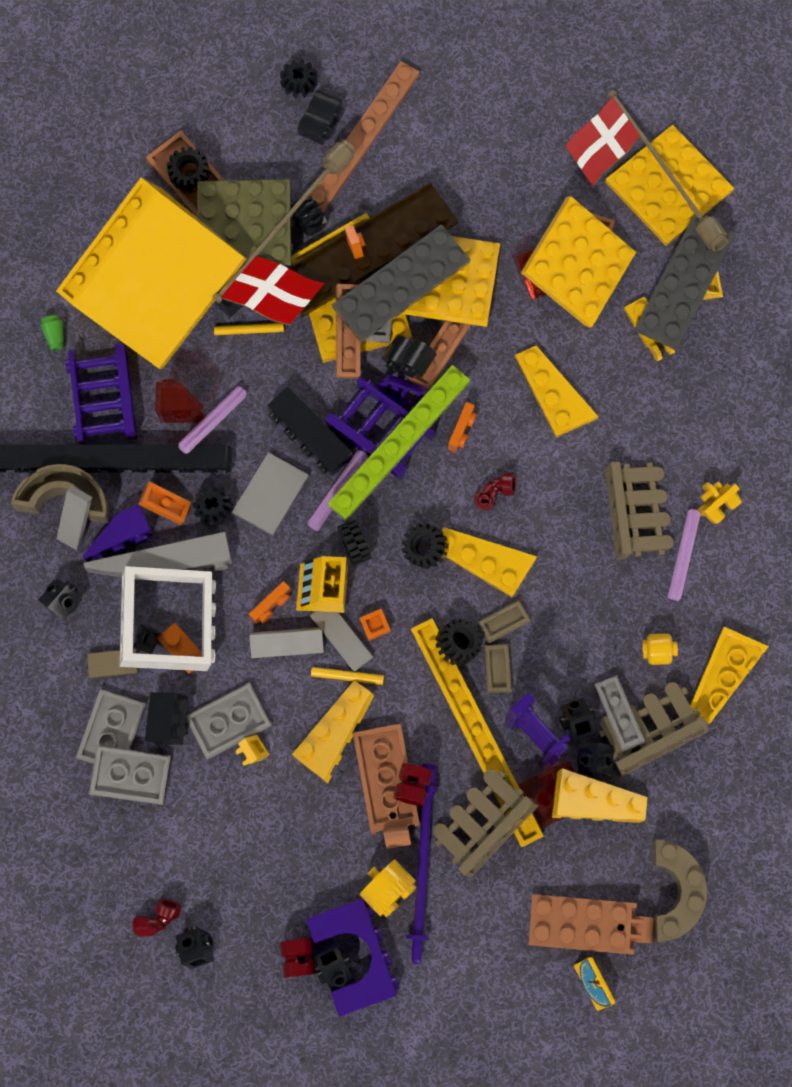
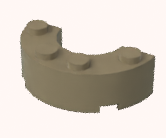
[11,464,110,524]
[652,840,707,942]

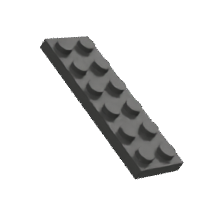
[635,214,736,351]
[332,224,471,343]

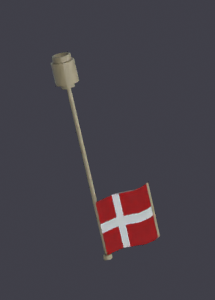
[565,90,729,252]
[212,139,356,325]

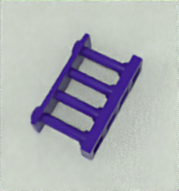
[65,343,137,445]
[325,377,435,480]
[505,692,570,766]

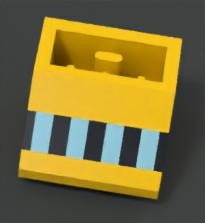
[296,556,348,613]

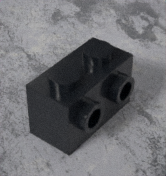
[145,692,188,745]

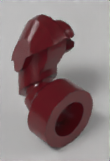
[474,472,516,510]
[132,899,182,937]

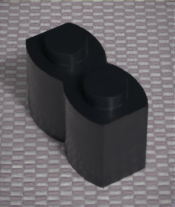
[298,90,344,145]
[382,335,437,378]

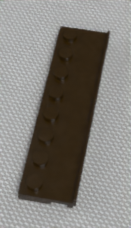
[291,182,458,318]

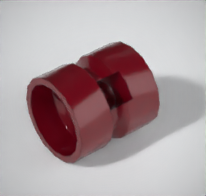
[393,763,433,806]
[280,938,316,978]

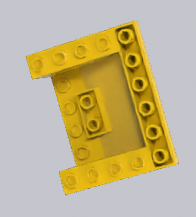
[56,178,247,369]

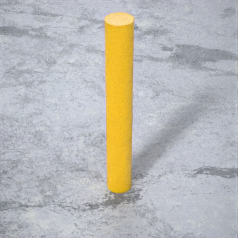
[214,323,284,335]
[311,667,384,685]

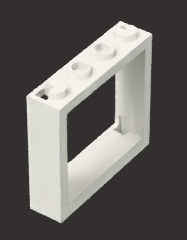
[119,566,216,671]

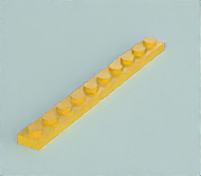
[411,618,544,848]

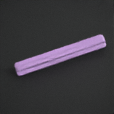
[178,386,247,454]
[308,450,368,531]
[668,509,701,601]

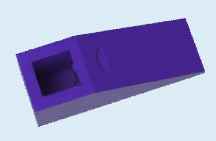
[83,505,153,562]

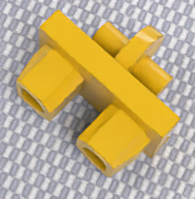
[697,482,742,524]

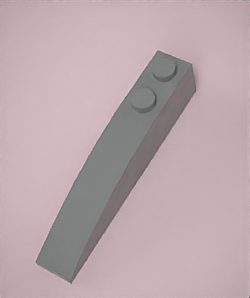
[84,532,233,577]

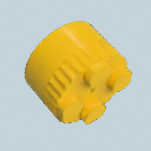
[359,859,417,917]

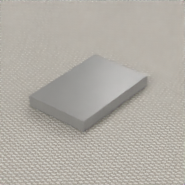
[232,452,309,536]
[186,683,272,760]
[76,689,147,764]
[89,745,170,805]

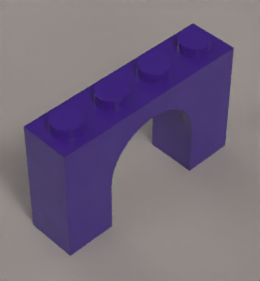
[306,898,400,1017]

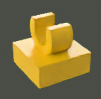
[236,735,269,765]

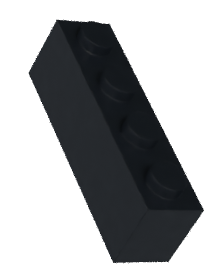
[267,387,353,477]

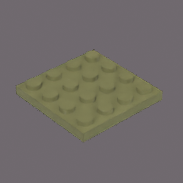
[197,179,291,269]

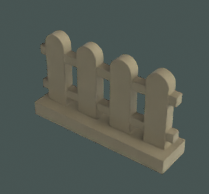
[605,462,674,560]
[599,682,709,776]
[433,770,539,878]

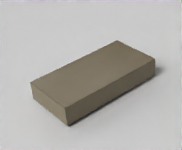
[477,600,531,644]
[484,644,512,694]
[87,649,138,679]

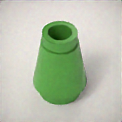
[40,315,64,351]

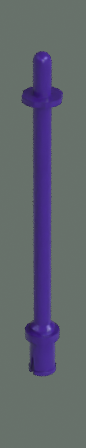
[406,764,438,964]

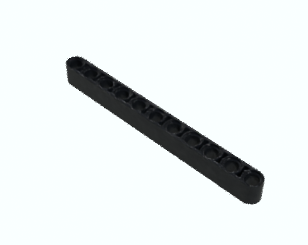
[0,445,232,473]

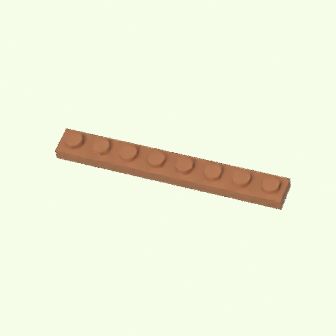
[309,61,420,213]

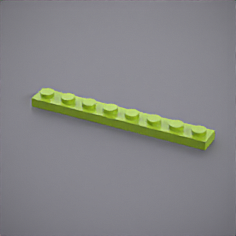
[328,365,470,521]

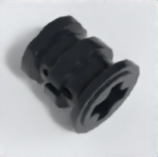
[133,624,162,654]

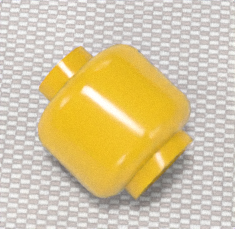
[643,633,678,665]

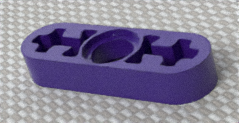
[379,375,430,408]

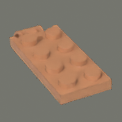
[146,131,225,217]
[353,724,420,849]
[529,894,654,955]

